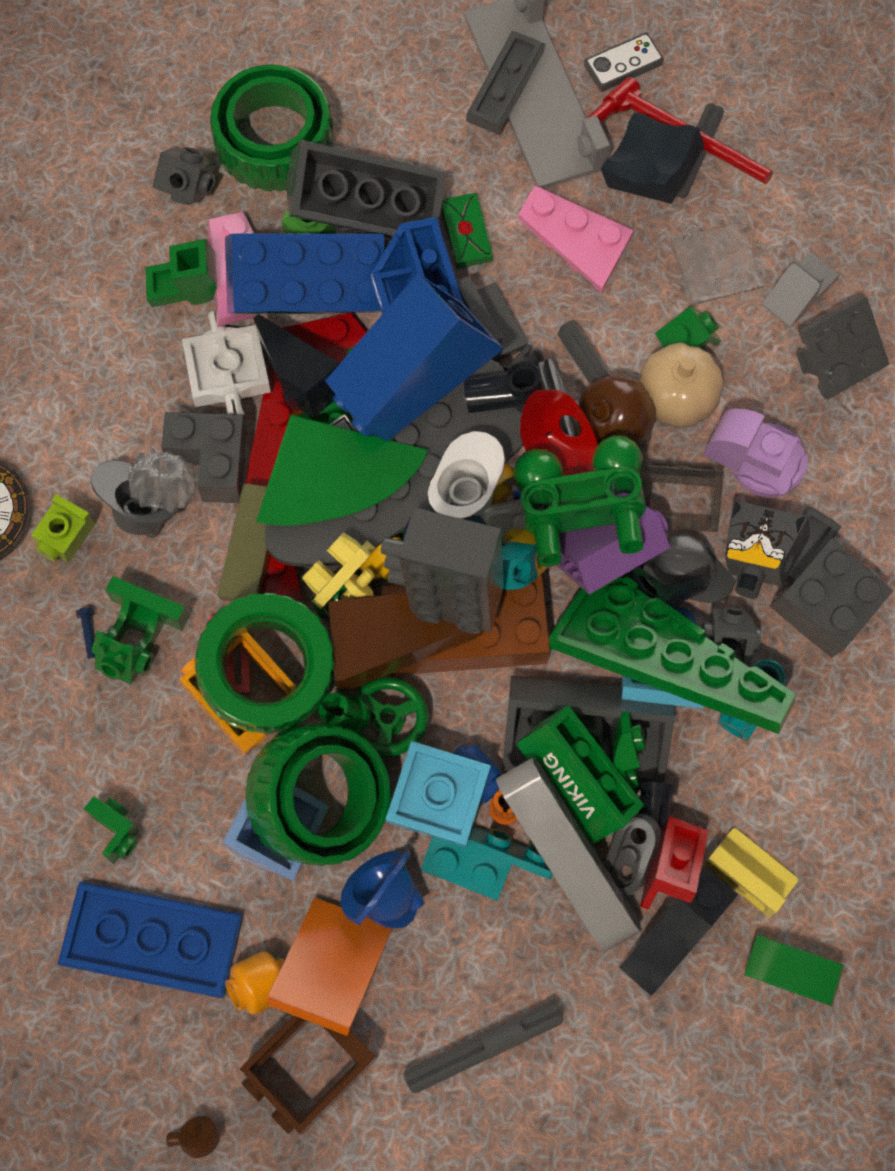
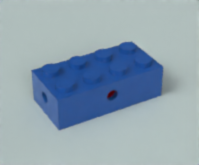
[225,233,384,314]

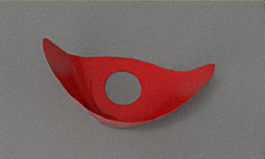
[520,390,598,476]

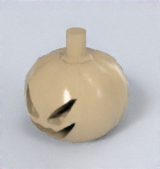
[639,343,724,428]

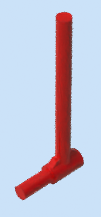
[585,77,773,184]

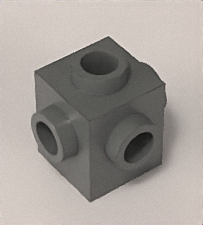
[152,146,215,205]
[702,606,761,667]

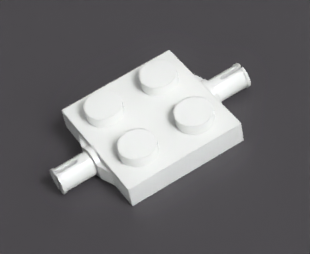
[182,310,271,416]

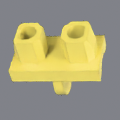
[302,532,376,609]

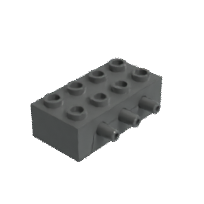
[381,508,504,634]

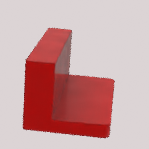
[640,816,709,909]

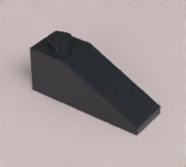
[253,314,339,419]
[619,867,738,996]

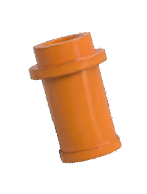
[489,789,517,825]

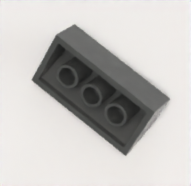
[286,140,446,238]
[502,675,675,783]

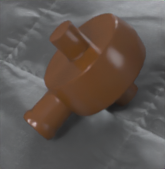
[166,1116,220,1158]

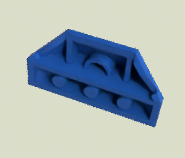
[370,217,463,314]

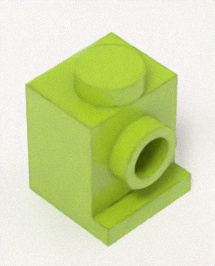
[31,494,95,563]

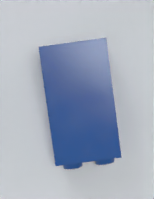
[325,273,503,441]

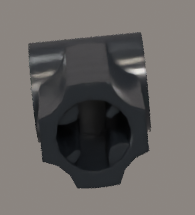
[464,362,545,413]

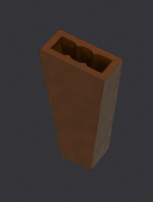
[329,593,482,692]

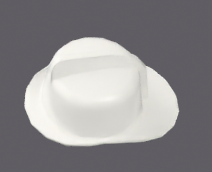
[428,431,505,519]

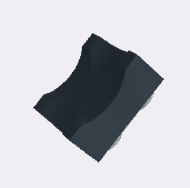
[601,112,704,204]

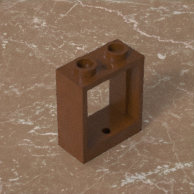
[240,1016,377,1135]

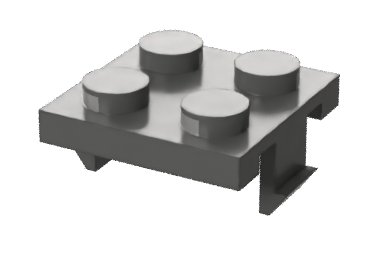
[796,296,890,400]

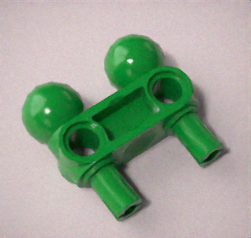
[513,436,646,567]

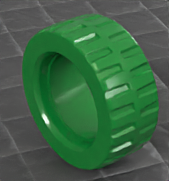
[210,64,333,192]
[195,592,335,734]
[245,724,391,866]

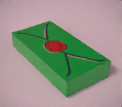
[441,193,493,269]

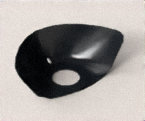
[630,564,709,606]

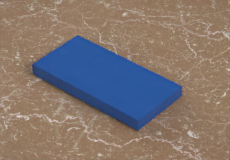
[57,881,243,999]

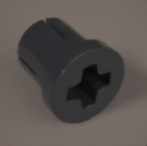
[636,781,678,828]

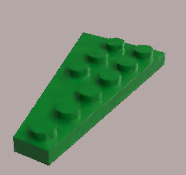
[549,576,796,734]

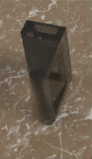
[641,461,724,532]

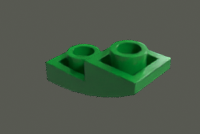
[613,711,646,791]
[744,935,845,1006]

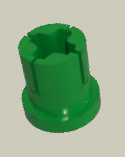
[318,692,370,735]

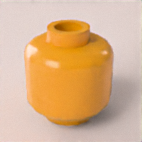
[225,951,284,1015]

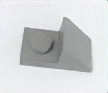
[762,252,839,328]

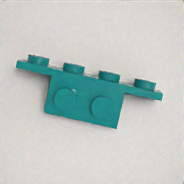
[420,823,553,901]

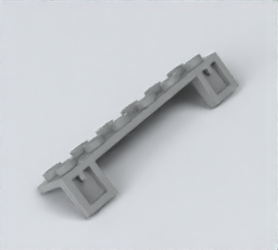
[465,0,610,189]

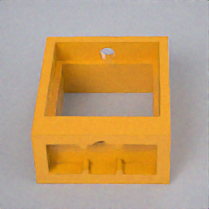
[179,632,297,757]

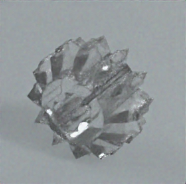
[128,448,196,513]

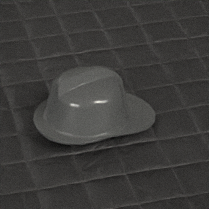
[90,461,178,538]
[643,535,736,603]

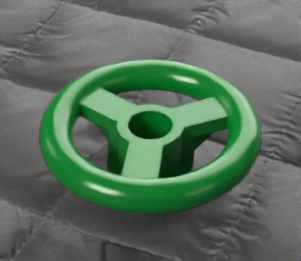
[347,677,428,757]

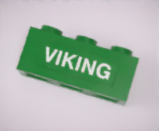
[516,705,644,844]

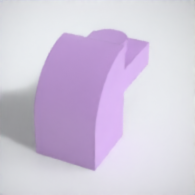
[703,409,798,477]

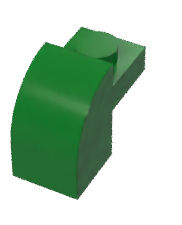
[145,239,217,307]

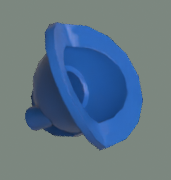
[340,848,425,929]

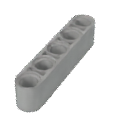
[496,757,642,952]

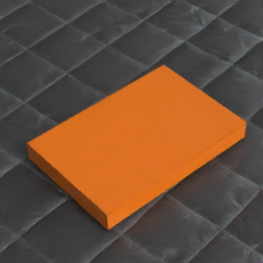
[266,897,392,1036]

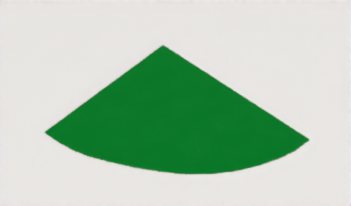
[256,415,428,526]

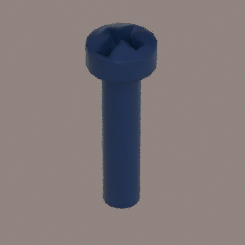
[76,607,95,659]

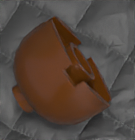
[577,375,656,445]

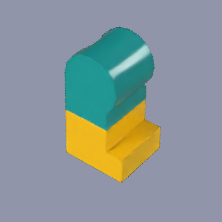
[502,528,548,590]

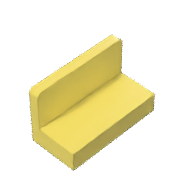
[704,828,798,918]

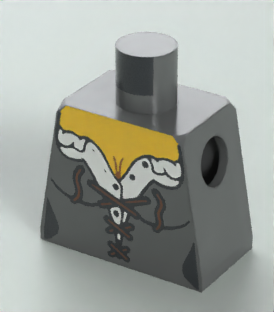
[725,500,810,599]

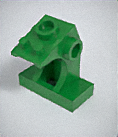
[91,576,189,684]

